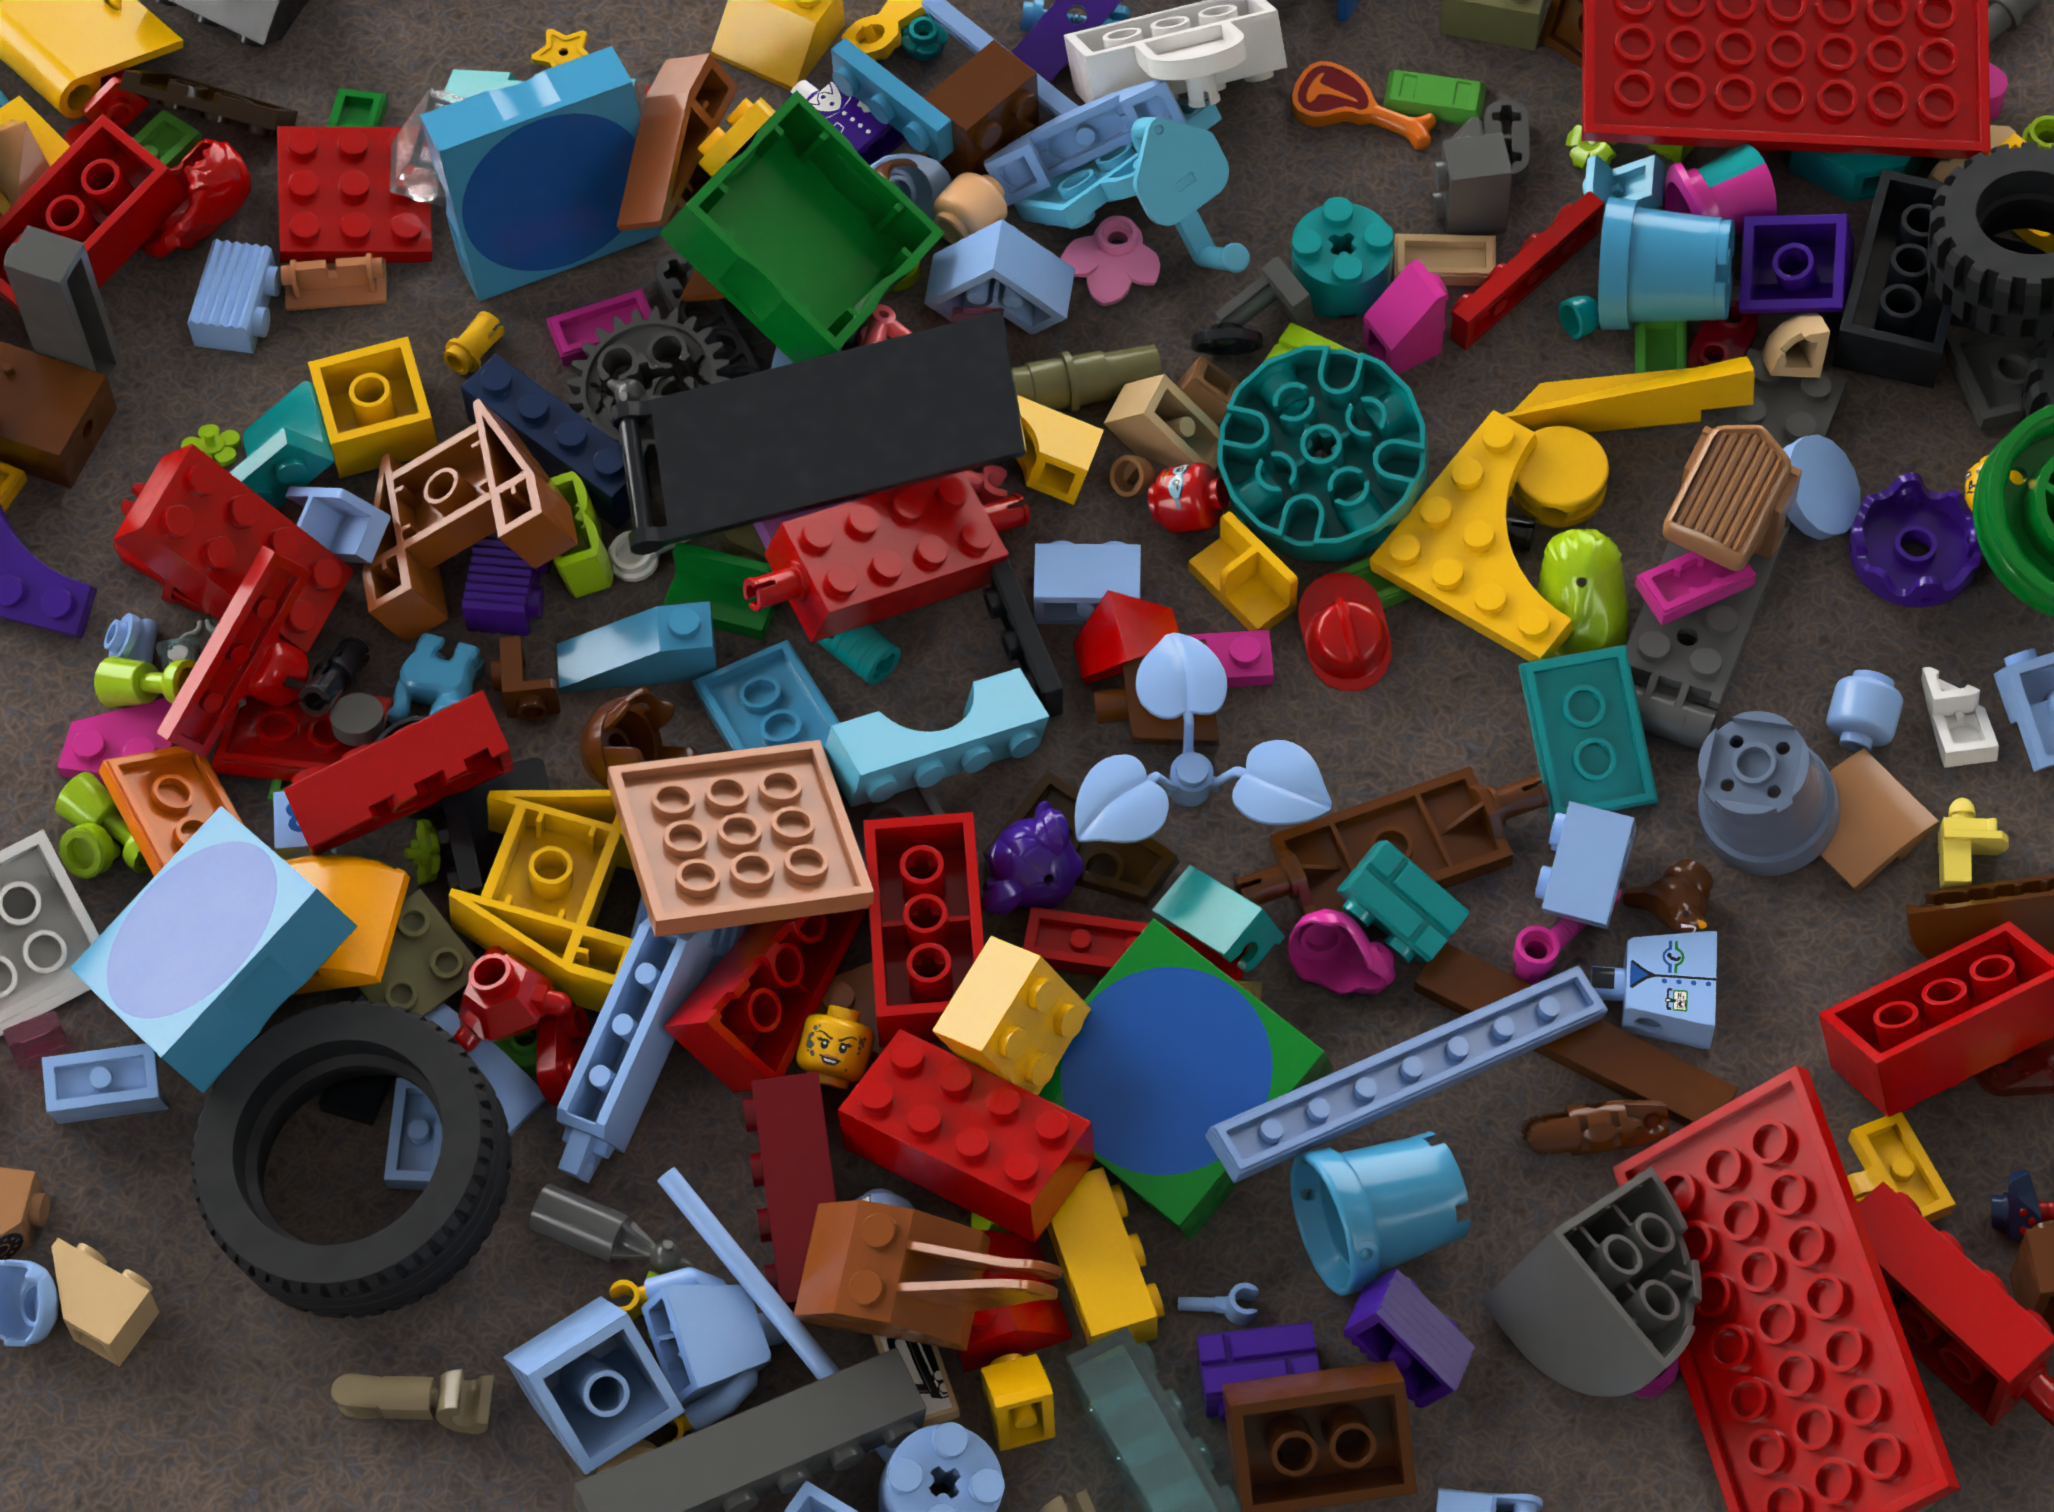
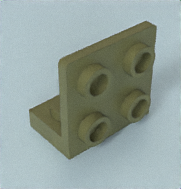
[347,889,477,1017]

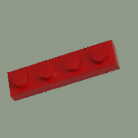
[1450,191,1605,351]
[1023,907,1248,986]

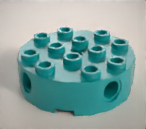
[1217,345,1429,561]

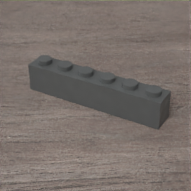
[573,1347,927,1512]

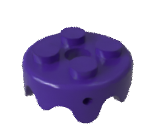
[1849,472,1983,608]

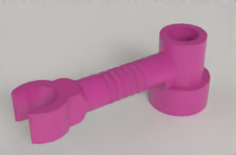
[1513,889,1622,985]

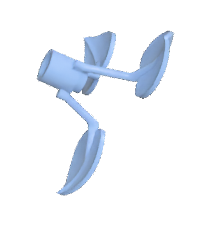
[1075,633,1332,844]

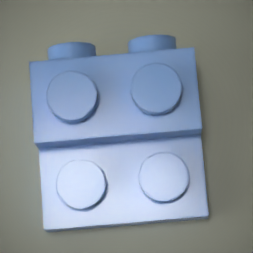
[1993,644,2054,772]

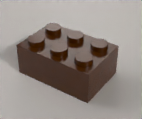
[1221,1360,1417,1512]

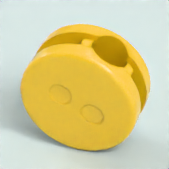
[1511,426,1609,528]

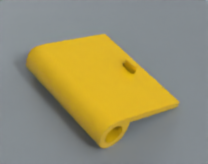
[0,0,184,119]

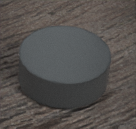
[330,693,385,746]

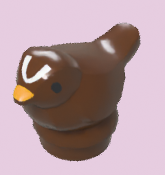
[1623,859,1713,934]

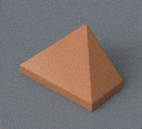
[0,120,50,206]

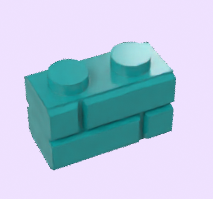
[1336,840,1470,964]

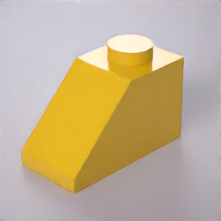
[981,1354,1055,1451]

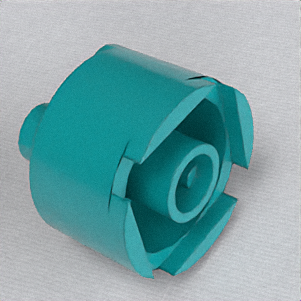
[1290,197,1394,319]

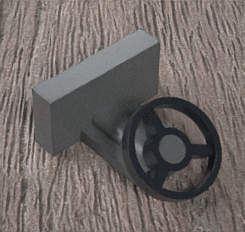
[1191,255,1315,355]

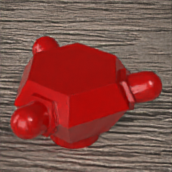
[453,946,572,1053]

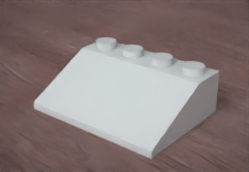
[0,830,99,1036]

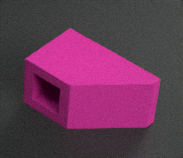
[1362,259,1448,375]

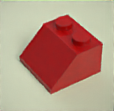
[955,1230,1072,1374]

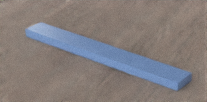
[1205,965,1608,1183]

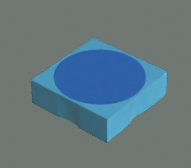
[419,46,664,302]
[70,806,357,1094]

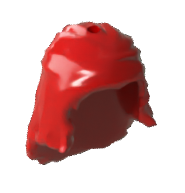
[140,138,251,259]

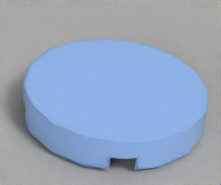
[1783,434,1861,540]

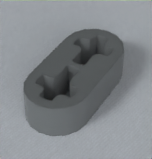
[1483,99,1530,188]

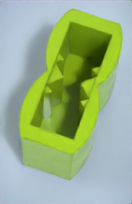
[550,471,614,598]

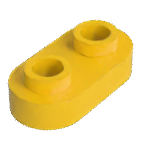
[697,97,776,177]

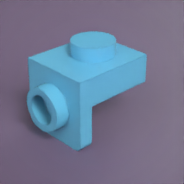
[1583,154,1666,216]

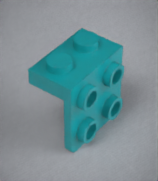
[229,381,335,509]

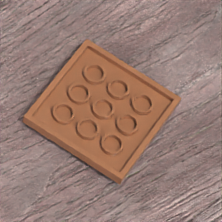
[607,740,874,937]

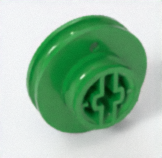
[1973,404,2054,618]

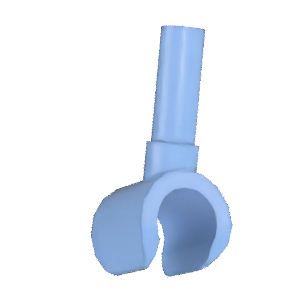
[1178,1283,1259,1325]

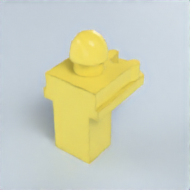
[1937,797,2009,889]

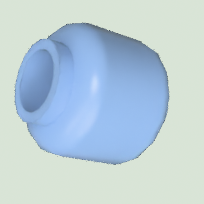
[1826,670,1903,753]

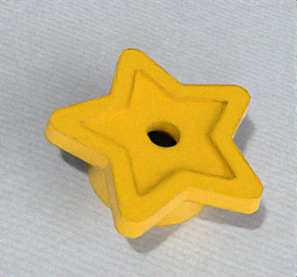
[531,29,589,69]

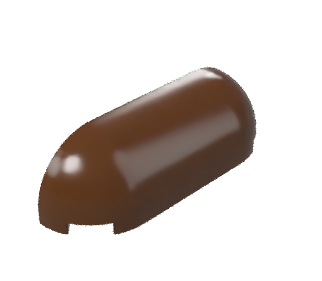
[1906,874,2054,960]

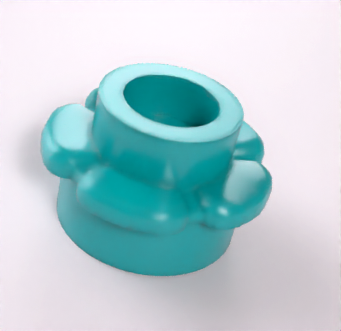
[901,16,949,61]

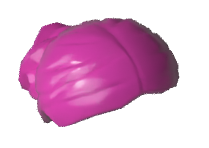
[1287,909,1396,996]

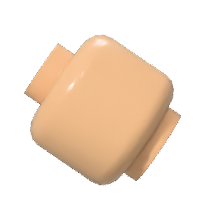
[933,172,1008,244]

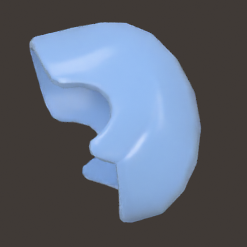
[0,1259,59,1347]

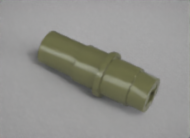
[1012,344,1162,413]

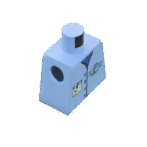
[1590,931,1717,1049]

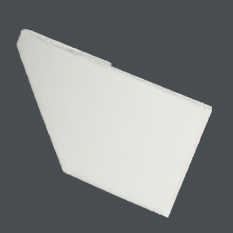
[1921,667,1999,768]

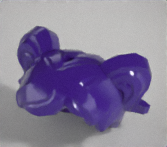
[981,801,1083,916]

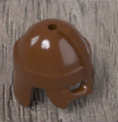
[580,687,698,790]

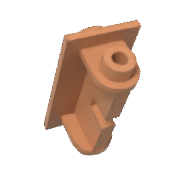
[281,253,387,311]

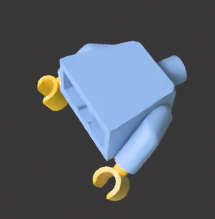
[609,1267,785,1447]

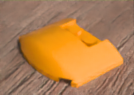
[284,854,410,995]

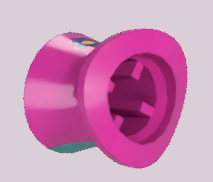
[1661,144,1777,235]

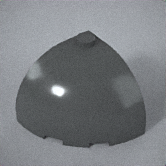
[1480,1167,1702,1397]

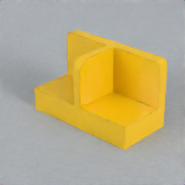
[1188,511,1298,631]

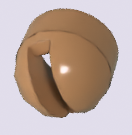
[1110,455,1156,497]

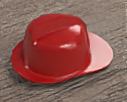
[1298,572,1392,691]

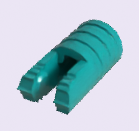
[802,624,901,686]

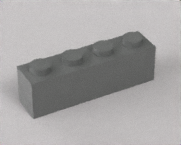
[4,225,123,384]

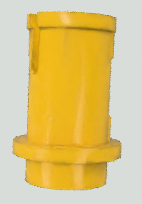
[443,311,505,375]

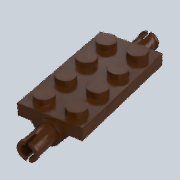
[1233,766,1549,917]

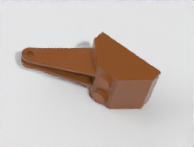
[793,1200,1063,1351]

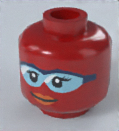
[1148,462,1230,534]

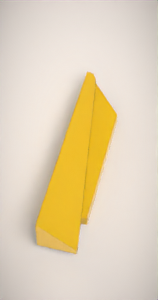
[1502,356,1755,433]

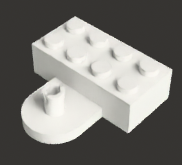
[1064,0,1288,108]

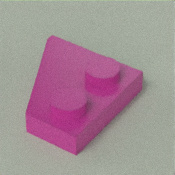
[57,698,178,783]

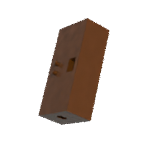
[0,341,117,488]

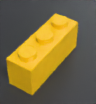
[1046,1167,1165,1358]

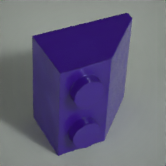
[1739,214,1854,314]

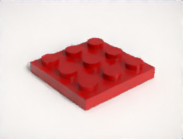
[277,126,432,263]

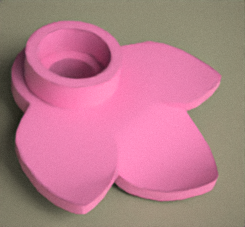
[1060,216,1160,306]

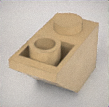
[51,1238,160,1367]

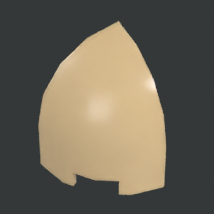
[1762,312,1830,378]

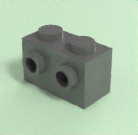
[1431,132,1512,235]

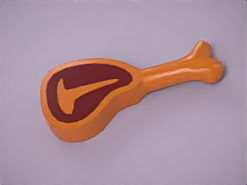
[1291,61,1436,150]

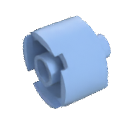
[878,1422,1005,1512]

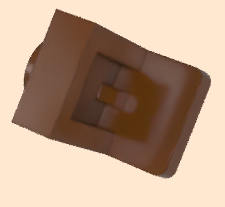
[491,636,561,721]

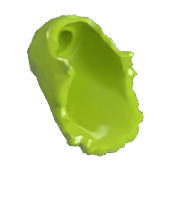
[1536,529,1629,658]

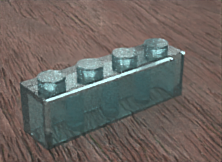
[1066,1327,1241,1512]

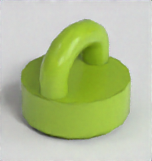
[59,822,121,879]

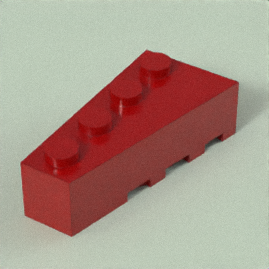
[283,690,514,855]

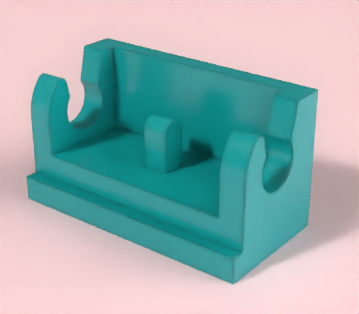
[1152,865,1285,972]

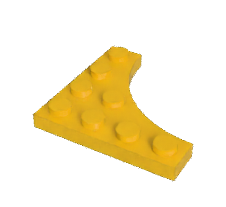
[1369,410,1573,662]

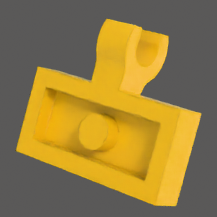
[1847,1112,1956,1223]

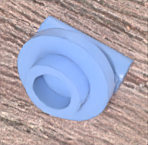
[104,613,159,663]

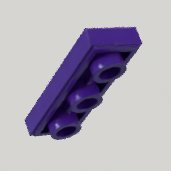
[1011,0,1123,83]

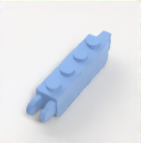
[557,917,715,1183]

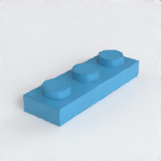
[831,38,954,163]

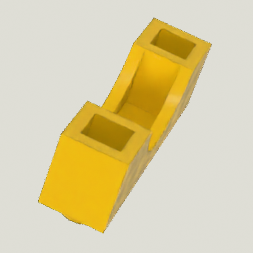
[1015,395,1104,505]

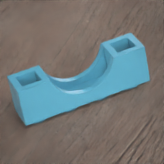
[824,668,1049,807]

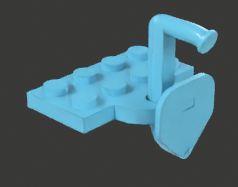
[1014,98,1250,273]

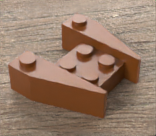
[617,53,739,302]
[362,399,578,643]

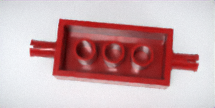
[743,471,1030,643]
[1855,1181,2054,1427]

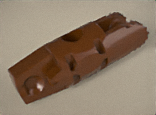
[1521,1099,1669,1156]

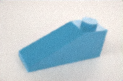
[557,601,717,693]

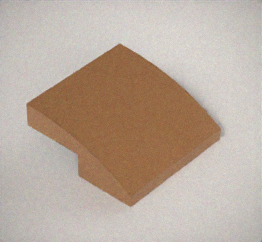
[1819,748,1940,893]

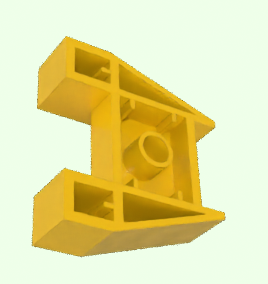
[449,790,634,1012]

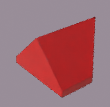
[1073,590,1180,685]

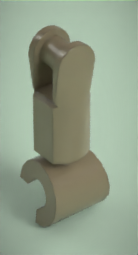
[331,1369,494,1434]

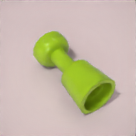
[94,656,196,709]
[55,771,150,874]

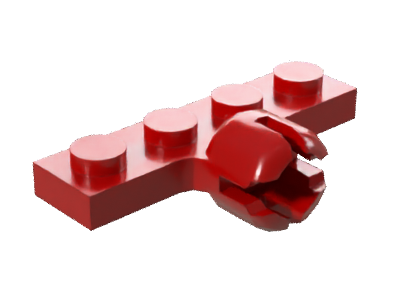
[156,545,312,758]

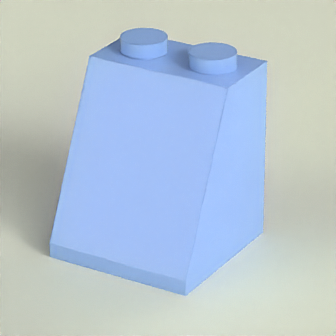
[503,1296,685,1475]

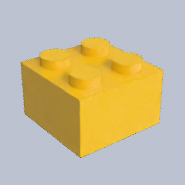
[308,336,438,479]
[932,936,1091,1095]

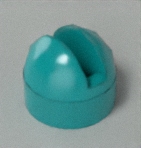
[1558,295,1599,339]

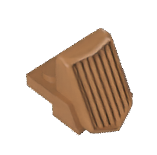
[1662,425,1802,571]

